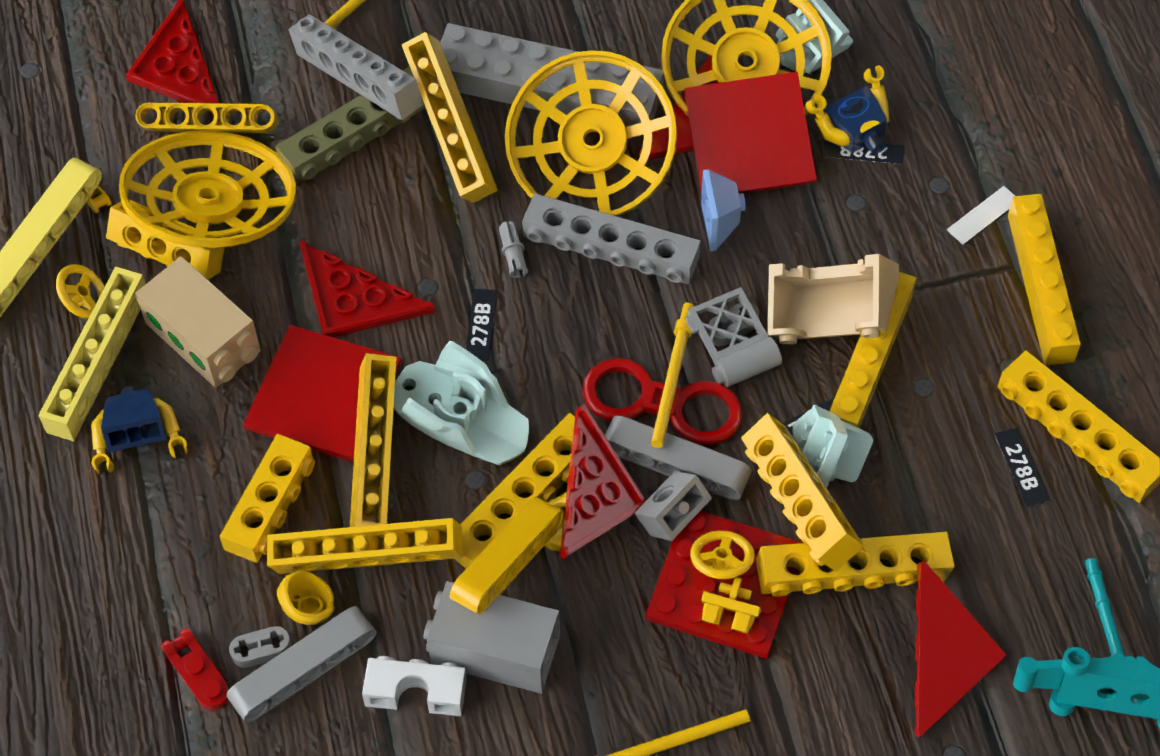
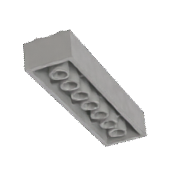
[440,23,664,127]

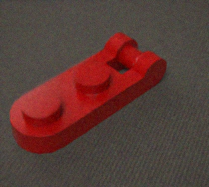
[160,627,229,711]

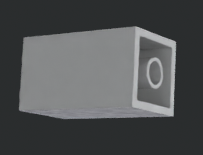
[423,581,560,694]

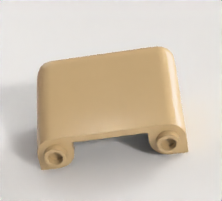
[768,254,899,344]

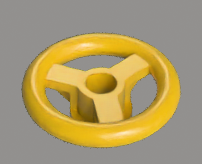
[56,264,105,319]
[690,531,755,579]

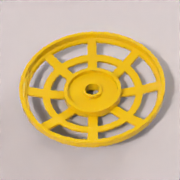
[661,0,832,116]
[505,50,677,217]
[119,130,296,248]

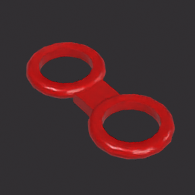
[582,358,742,446]

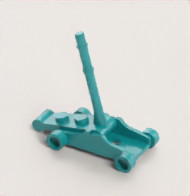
[1013,558,1160,728]

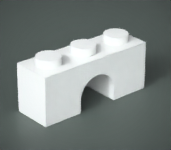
[362,656,467,716]

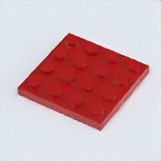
[645,511,803,659]

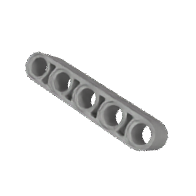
[605,416,752,500]
[226,606,377,723]

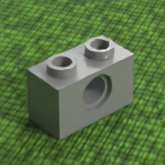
[634,471,712,541]

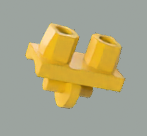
[701,577,761,634]

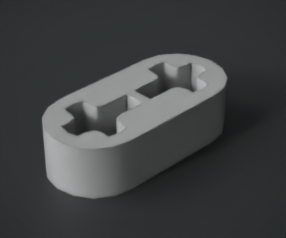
[708,303,759,346]
[229,626,291,668]

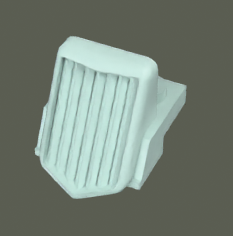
[775,0,853,74]
[793,404,873,488]

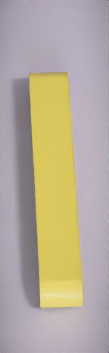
[0,158,102,317]

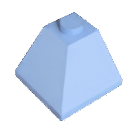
[701,169,745,251]

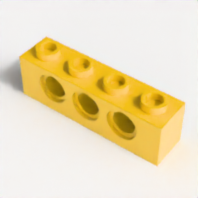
[106,199,225,280]
[219,434,315,563]

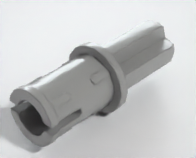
[499,221,528,278]

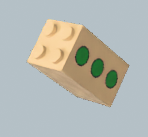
[135,256,261,388]

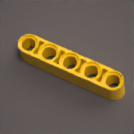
[135,103,279,133]
[450,497,564,615]

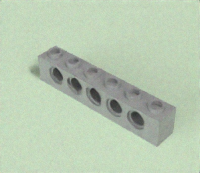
[288,14,423,120]
[522,193,701,284]

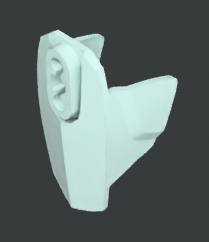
[393,341,529,465]

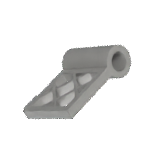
[685,287,782,387]

